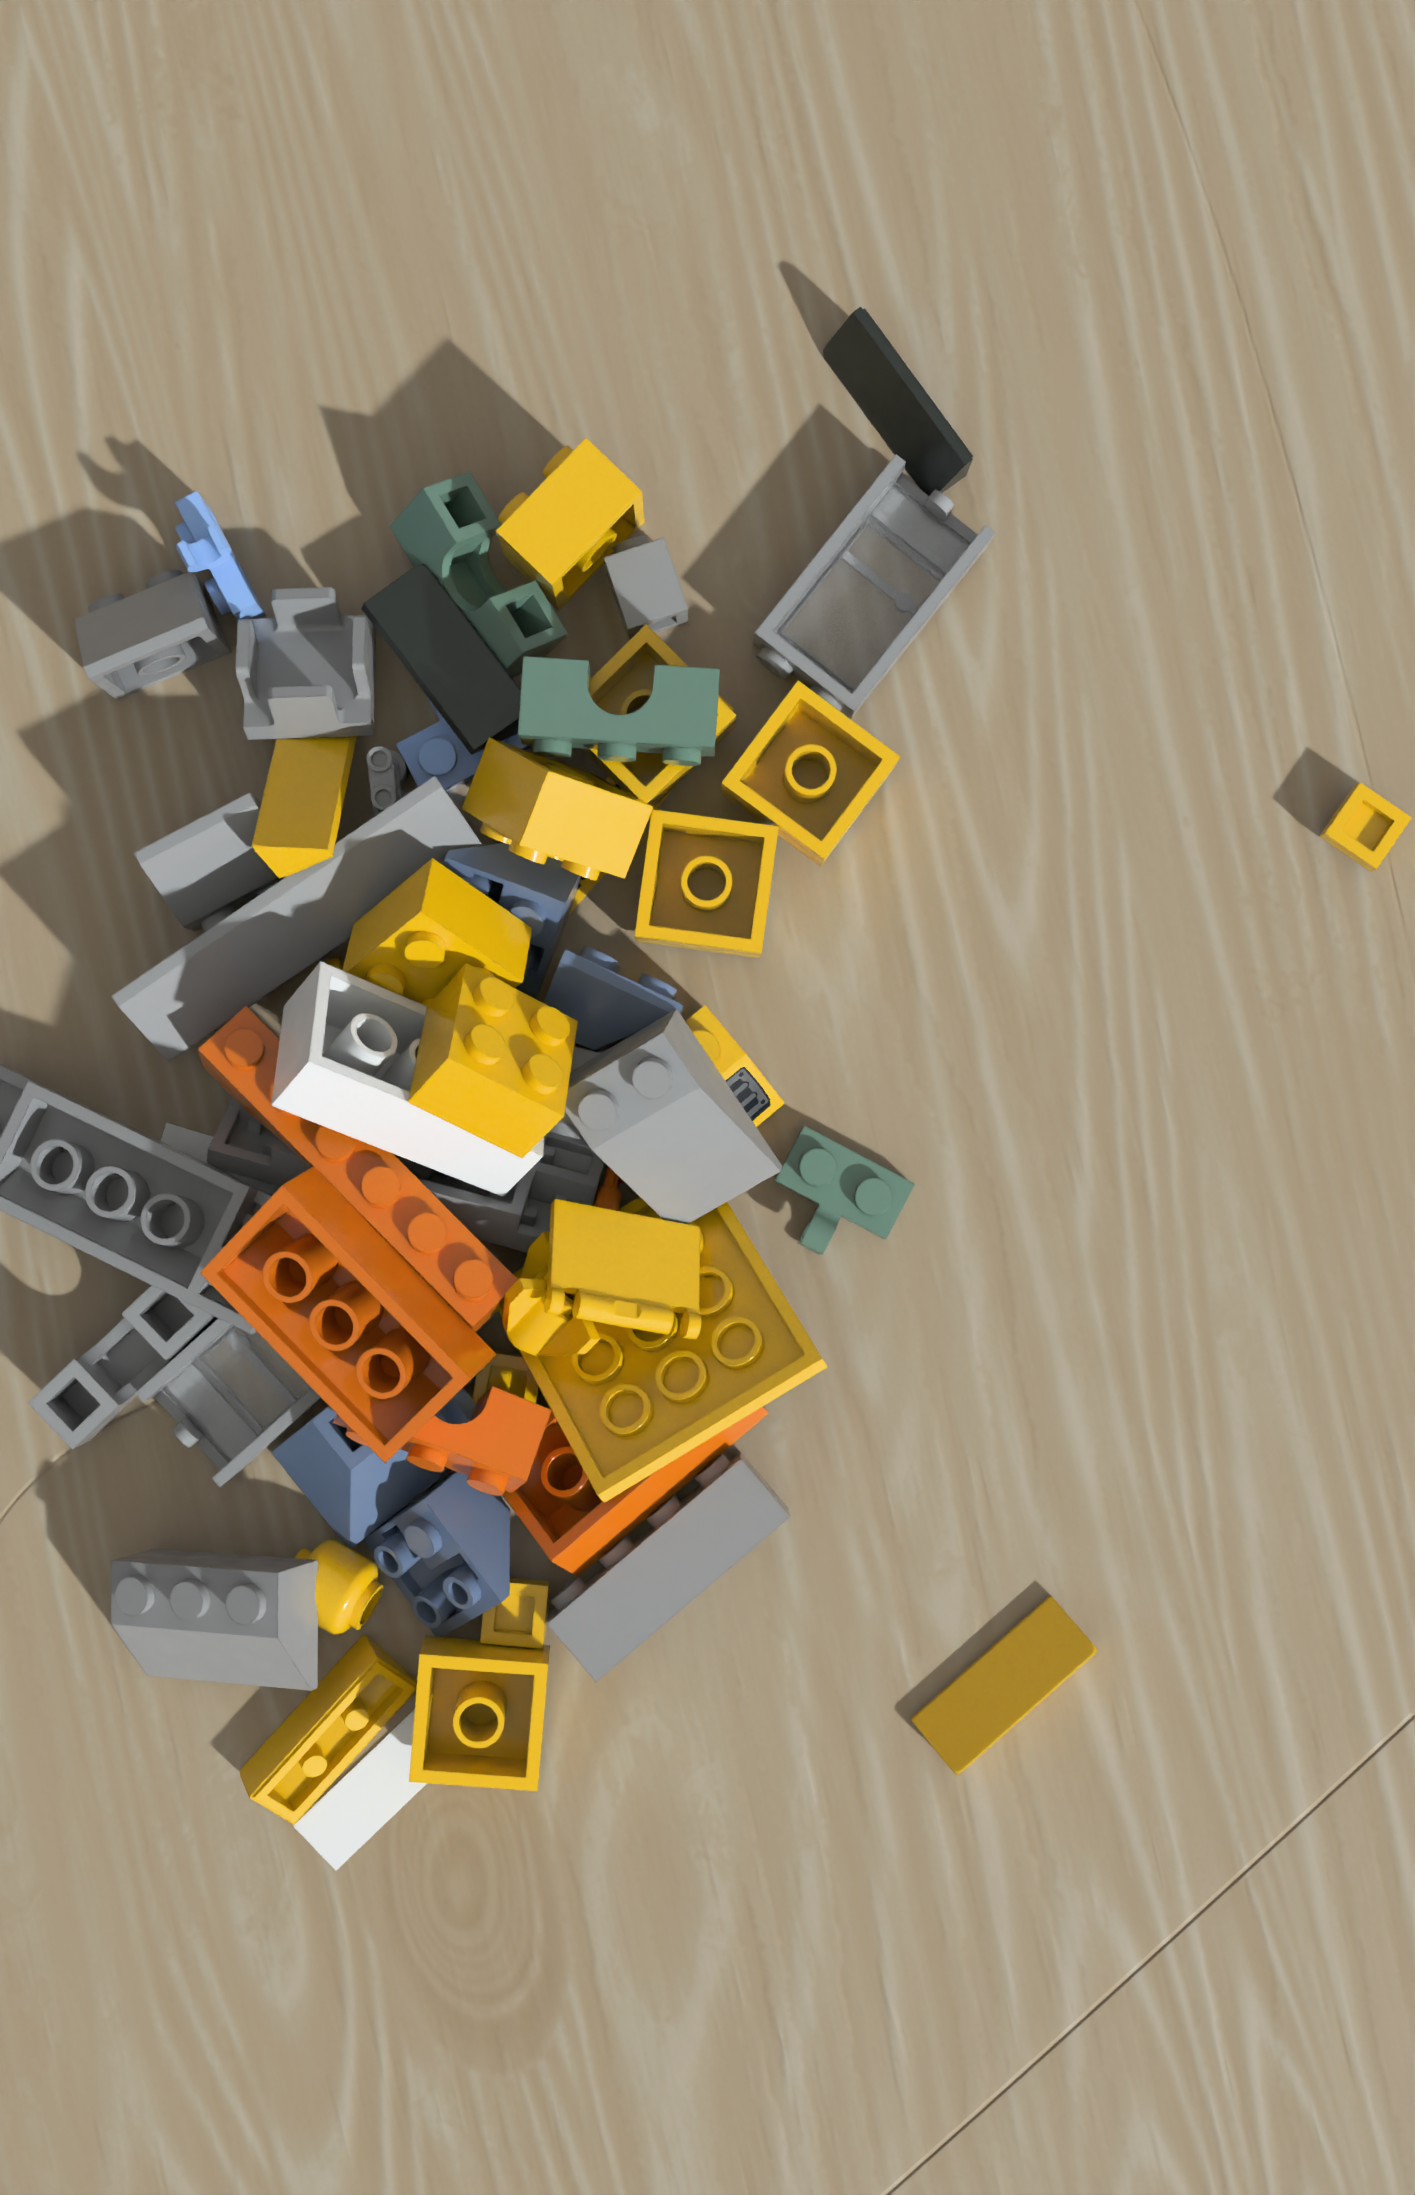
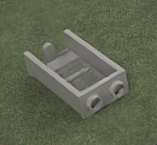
[753,454,995,720]
[136,1318,321,1488]

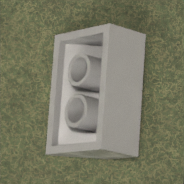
[111,1548,318,1691]

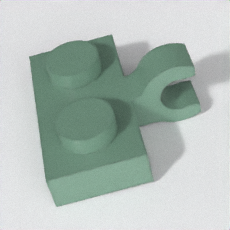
[774,1125,915,1255]

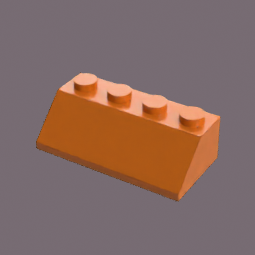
[200,1166,497,1463]
[503,1406,769,1577]

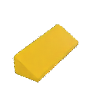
[252,736,357,879]
[911,1595,1098,1775]
[240,1635,417,1825]

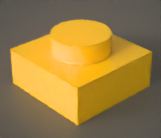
[1319,782,1412,872]
[473,1350,539,1404]
[480,1578,550,1649]

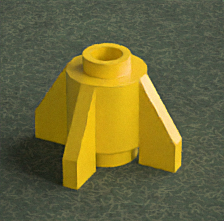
[502,1232,600,1356]

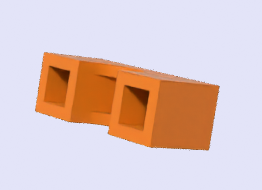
[333,1386,552,1496]

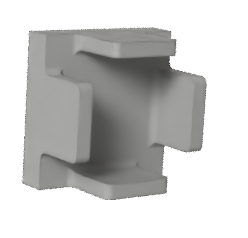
[235,587,376,740]

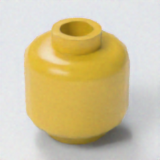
[295,1539,384,1635]

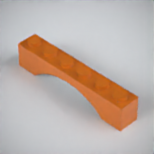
[198,1006,518,1332]

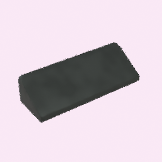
[823,306,973,496]
[361,563,521,755]

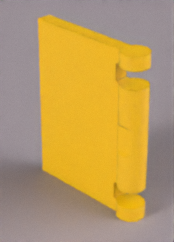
[544,1199,702,1340]

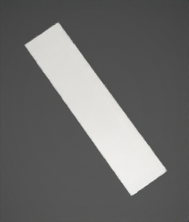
[293,1709,427,1870]

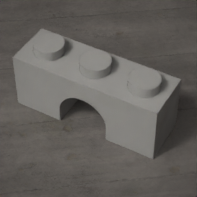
[28,1285,218,1449]

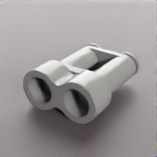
[366,746,409,816]

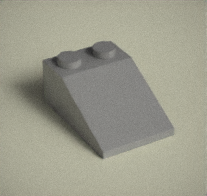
[565,1008,783,1224]

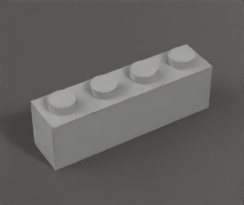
[547,1451,790,1682]

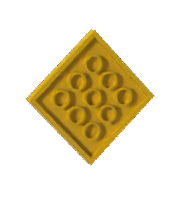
[498,1197,827,1503]

